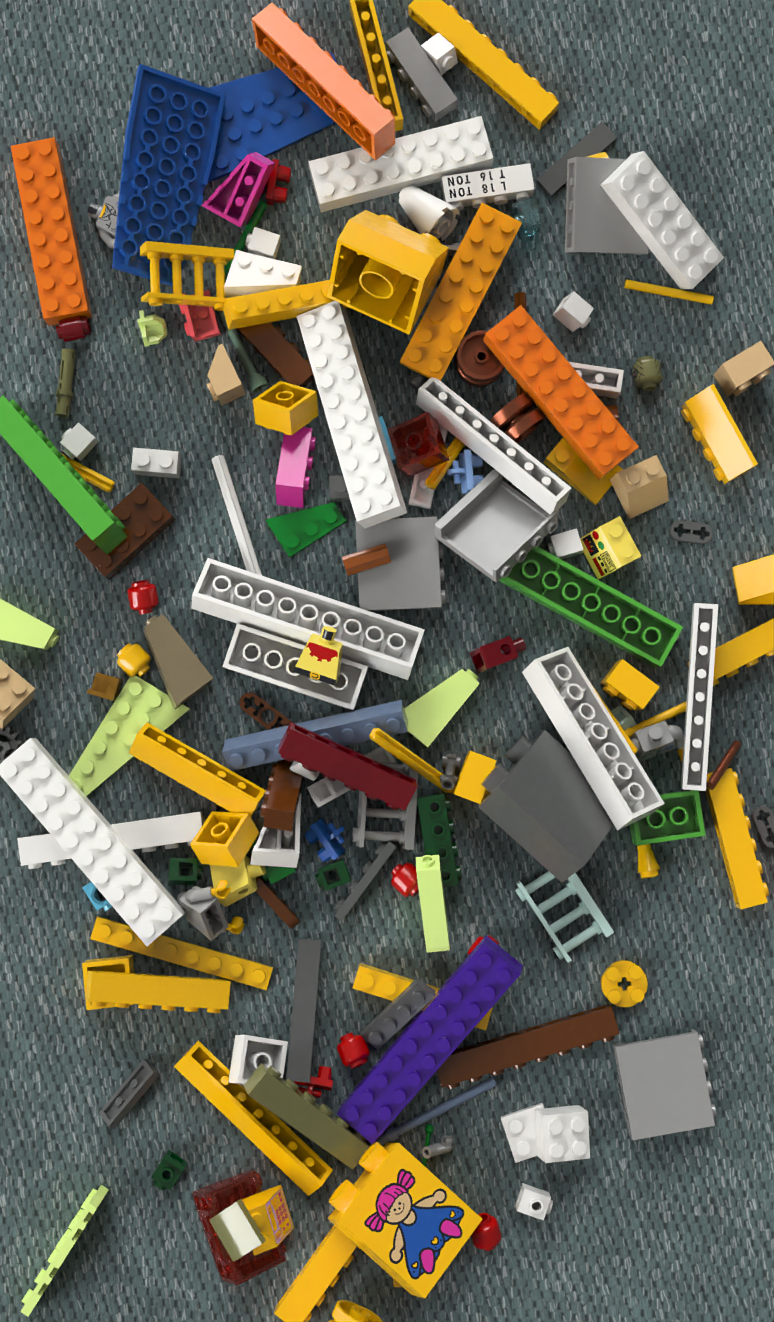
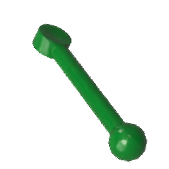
[422,1124,434,1167]

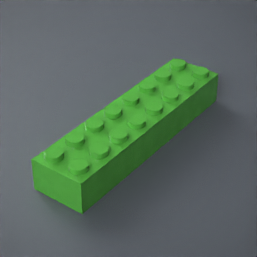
[0,395,128,554]
[499,547,683,669]

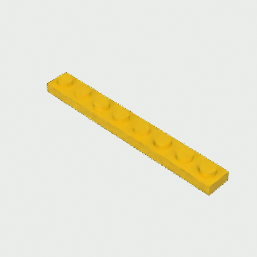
[90,916,273,990]

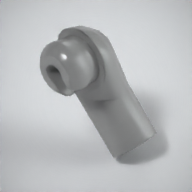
[422,1135,454,1159]

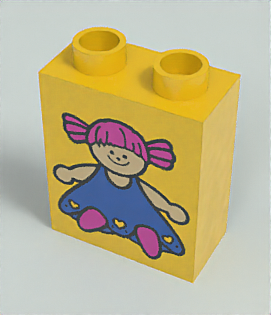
[327,1142,482,1299]

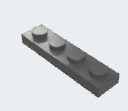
[333,841,396,922]
[360,978,436,1050]

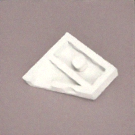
[500,1103,544,1163]

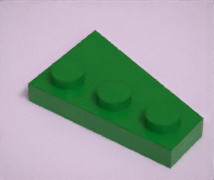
[265,502,346,558]

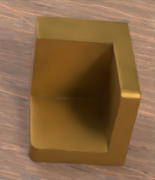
[87,673,122,701]

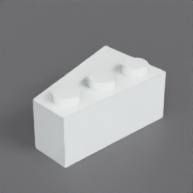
[224,250,302,298]
[250,794,301,868]

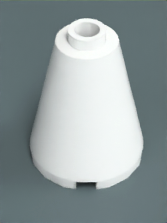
[399,185,460,241]

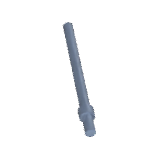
[371,1077,497,1145]

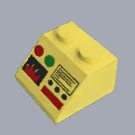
[580,516,641,580]

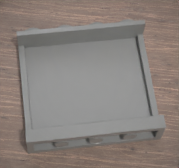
[565,157,652,255]
[434,469,558,583]
[355,517,446,611]
[613,1029,717,1140]

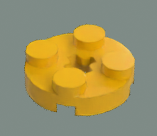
[601,960,648,1007]

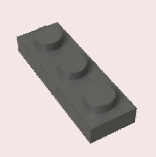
[99,1058,159,1129]

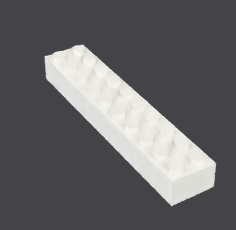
[297,301,407,528]
[191,558,425,680]
[0,738,186,946]

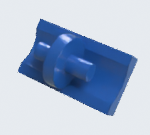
[305,818,345,862]

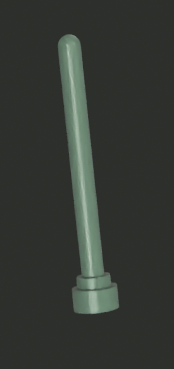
[212,294,269,393]

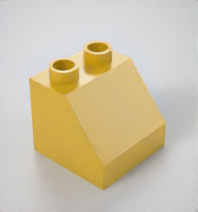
[327,210,449,335]

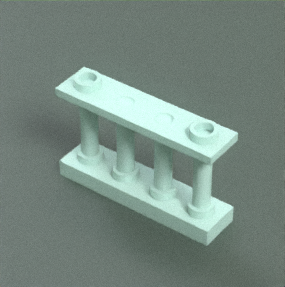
[515,871,614,963]

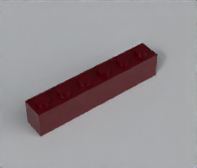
[278,722,418,811]

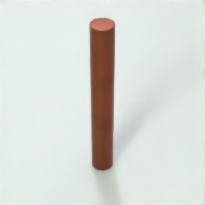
[706,740,741,790]

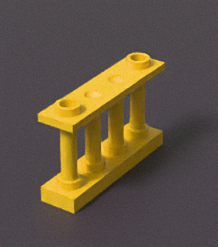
[140,241,234,311]

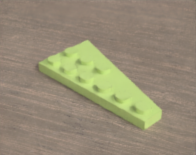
[69,676,190,797]
[21,1185,109,1316]

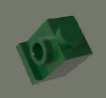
[168,858,202,886]
[315,859,351,891]
[151,1150,188,1190]

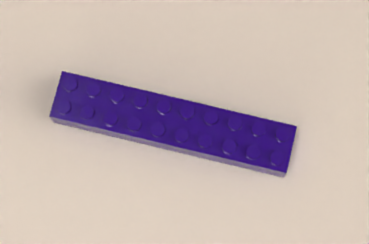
[337,935,523,1144]

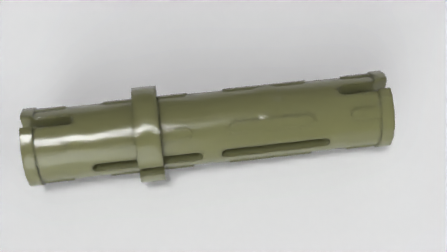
[55,348,76,418]

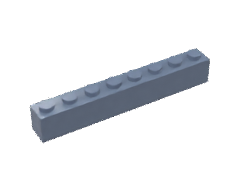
[222,700,408,771]

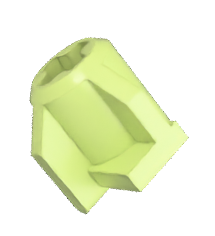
[137,310,168,347]

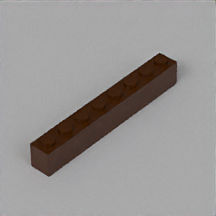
[437,1004,620,1089]

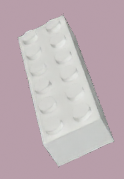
[601,151,724,289]
[222,623,368,711]

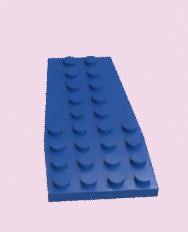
[207,52,337,183]
[112,64,226,286]

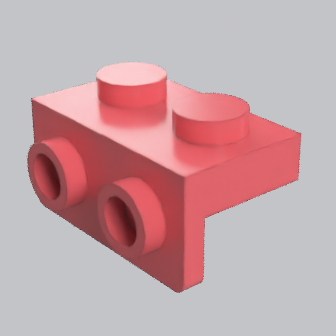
[179,290,221,342]

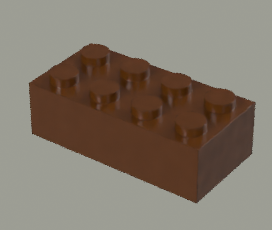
[74,483,176,580]

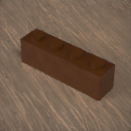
[236,322,314,387]
[260,759,304,831]

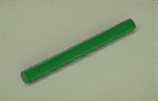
[224,201,268,283]

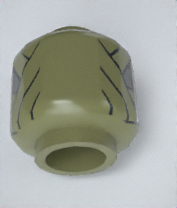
[632,356,663,392]

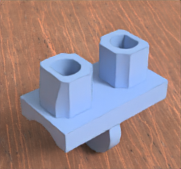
[447,450,484,494]

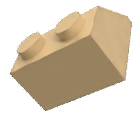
[206,344,246,406]
[609,455,669,519]

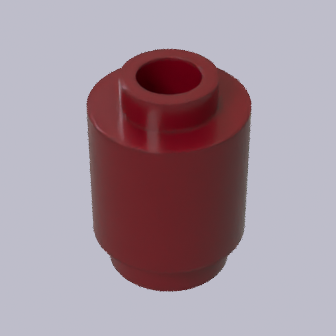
[56,316,91,343]

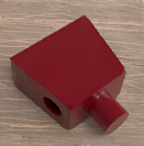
[469,636,526,674]

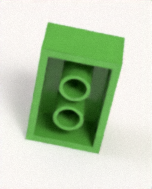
[630,790,706,845]

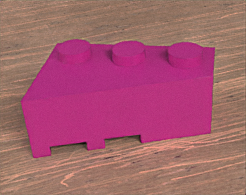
[201,152,275,228]
[275,427,316,508]

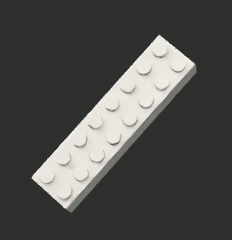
[308,116,493,212]
[522,647,665,831]

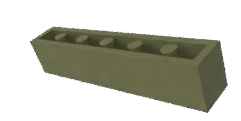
[243,1063,370,1170]

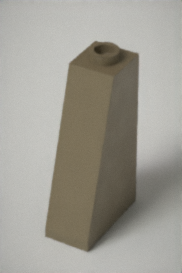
[143,614,213,710]

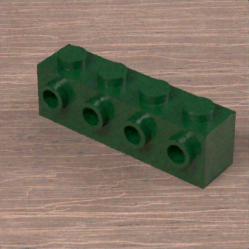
[417,794,462,888]

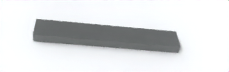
[286,939,322,1082]

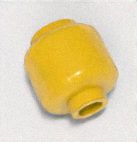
[117,643,151,677]

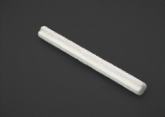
[212,455,262,576]

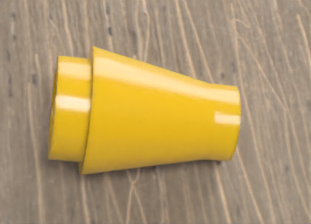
[637,844,660,879]

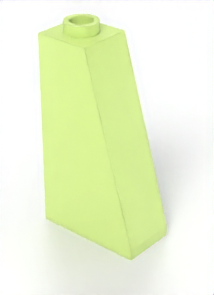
[0,598,59,650]
[405,669,480,748]
[416,855,450,953]

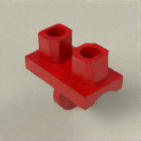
[262,159,291,206]
[293,1066,333,1098]

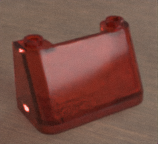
[193,1170,286,1286]

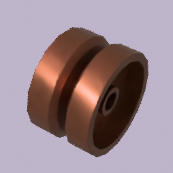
[455,330,504,387]
[489,392,546,443]

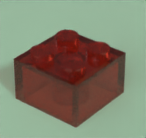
[387,412,450,477]

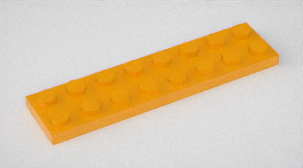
[400,202,522,381]

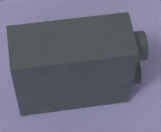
[478,730,614,882]

